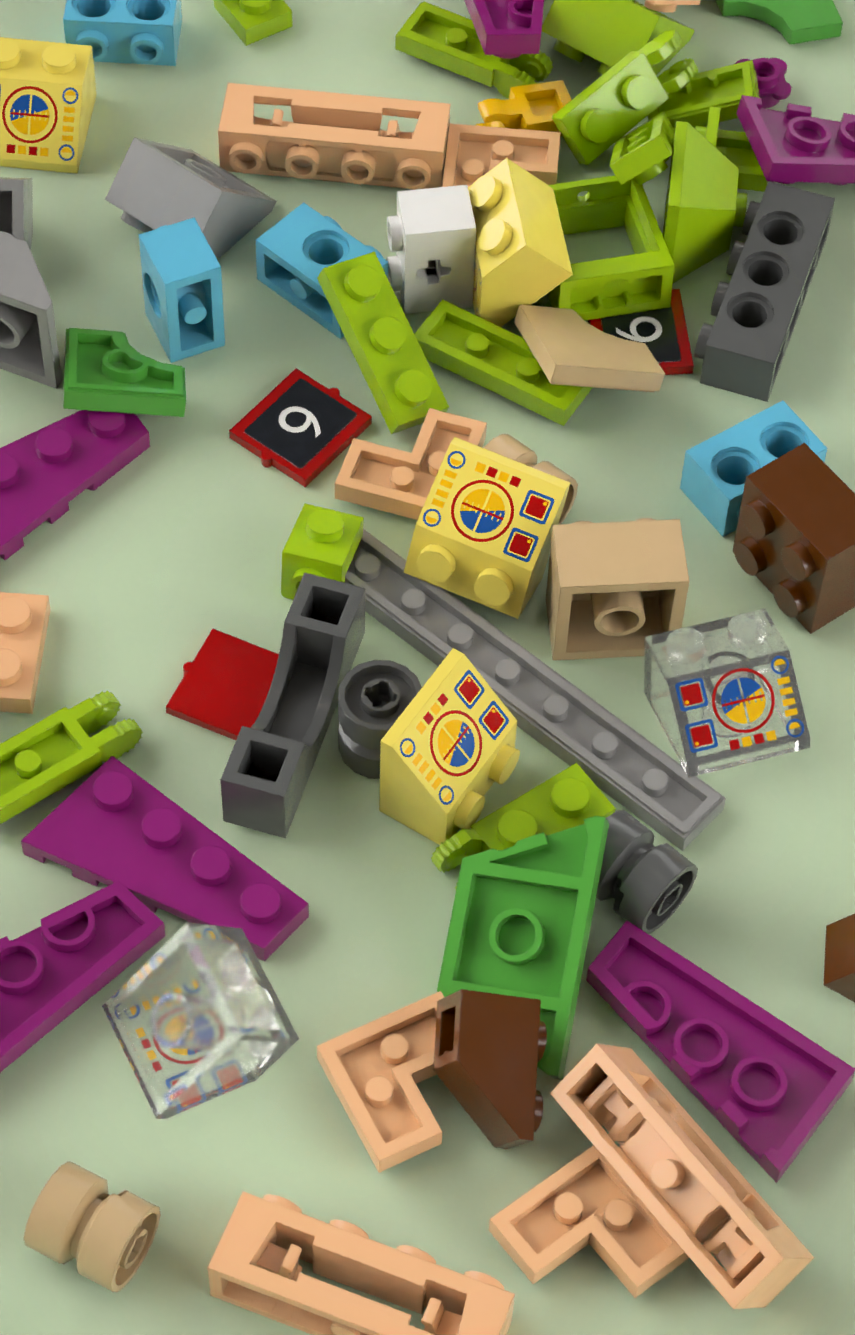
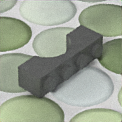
[220,572,365,838]

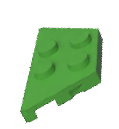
[437,816,609,1080]

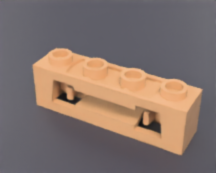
[218,83,450,190]
[550,1043,814,1309]
[207,1191,515,1335]

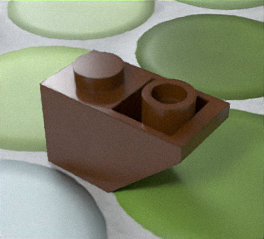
[433,989,547,1149]

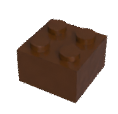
[732,443,855,634]

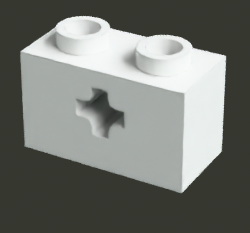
[387,185,476,314]

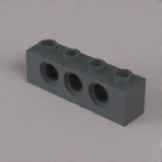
[694,181,835,402]

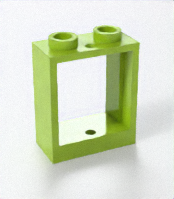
[547,175,674,321]

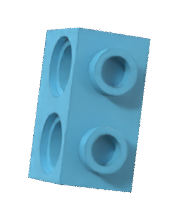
[63,0,182,66]
[680,400,827,537]

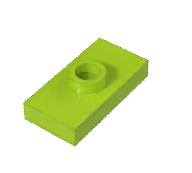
[648,60,759,129]

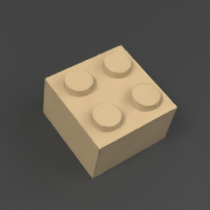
[545,518,689,660]

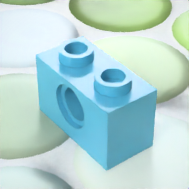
[255,202,389,339]
[139,218,225,363]

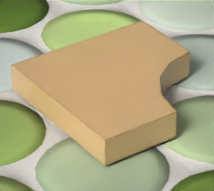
[514,304,665,392]

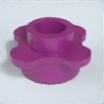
[735,58,792,109]

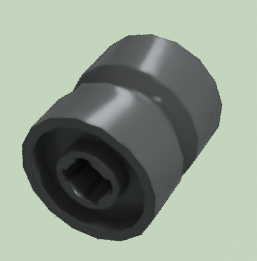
[338,660,422,779]
[596,810,698,934]

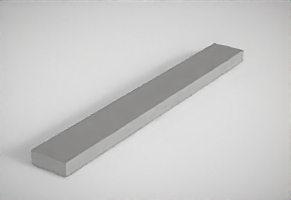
[345,529,726,851]

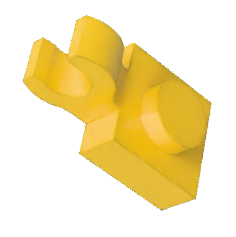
[476,80,572,136]

